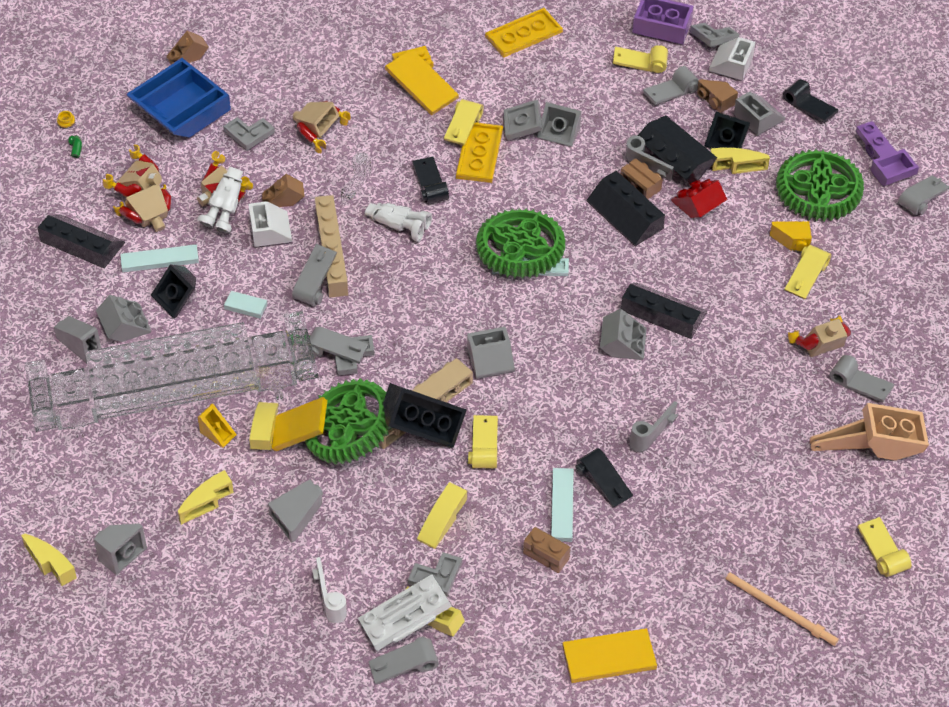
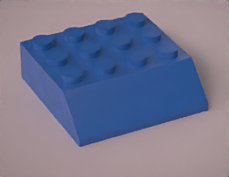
[126,58,231,138]

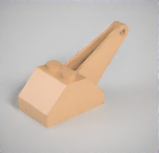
[810,403,929,460]

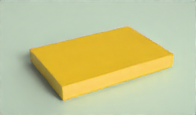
[272,397,328,451]

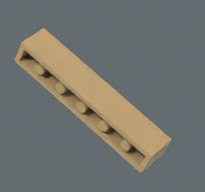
[315,195,348,298]
[378,358,473,449]

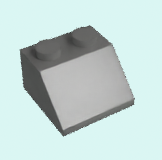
[94,524,147,575]

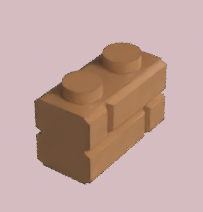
[620,158,663,199]
[523,527,571,573]

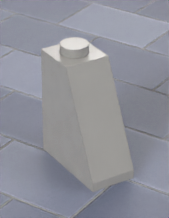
[54,316,102,364]
[268,479,323,542]

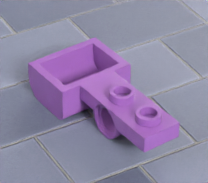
[856,121,919,186]

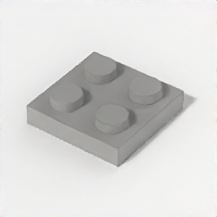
[504,99,542,140]

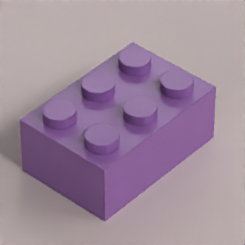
[633,0,694,44]

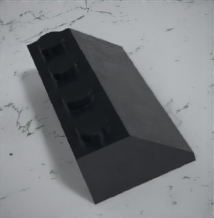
[637,115,717,184]
[587,170,665,246]
[37,215,125,269]
[621,283,707,339]
[383,383,467,448]

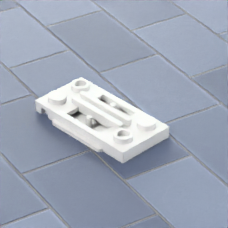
[358,574,452,651]

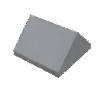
[537,102,581,147]

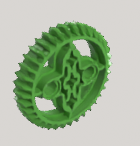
[776,149,864,222]
[476,208,566,279]
[305,378,392,465]

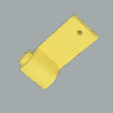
[613,45,668,73]
[444,99,484,146]
[785,245,832,299]
[468,415,498,469]
[857,517,912,577]

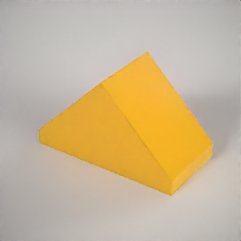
[198,404,237,448]

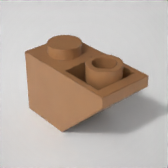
[166,31,209,64]
[697,79,738,112]
[262,174,305,207]

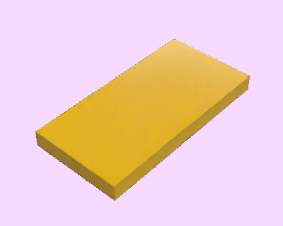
[485,8,563,58]
[385,49,459,116]
[456,122,503,183]
[562,628,657,683]

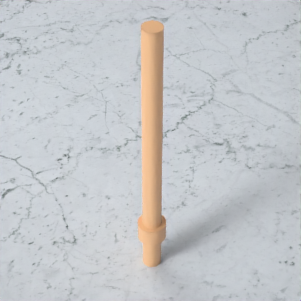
[726,572,839,646]

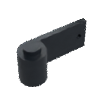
[783,79,839,123]
[412,156,449,204]
[575,448,634,508]

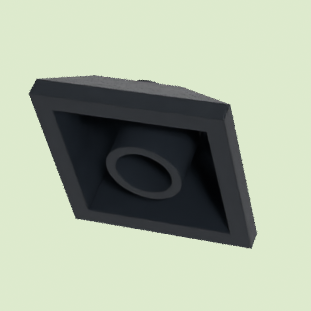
[704,111,751,149]
[151,264,196,318]

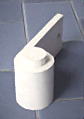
[312,557,347,623]

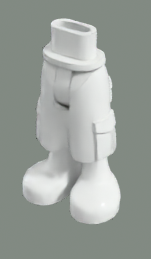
[197,167,243,233]
[365,203,432,242]

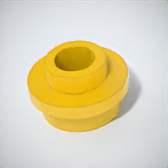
[57,111,75,128]

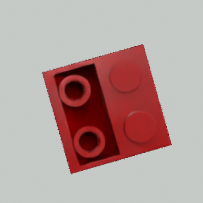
[671,179,728,218]

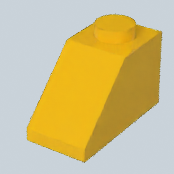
[770,221,812,251]

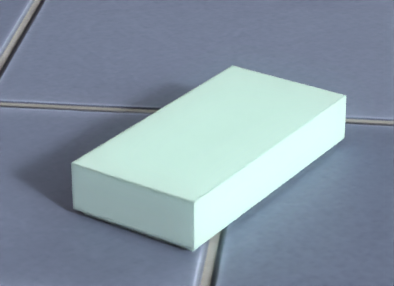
[224,291,268,319]

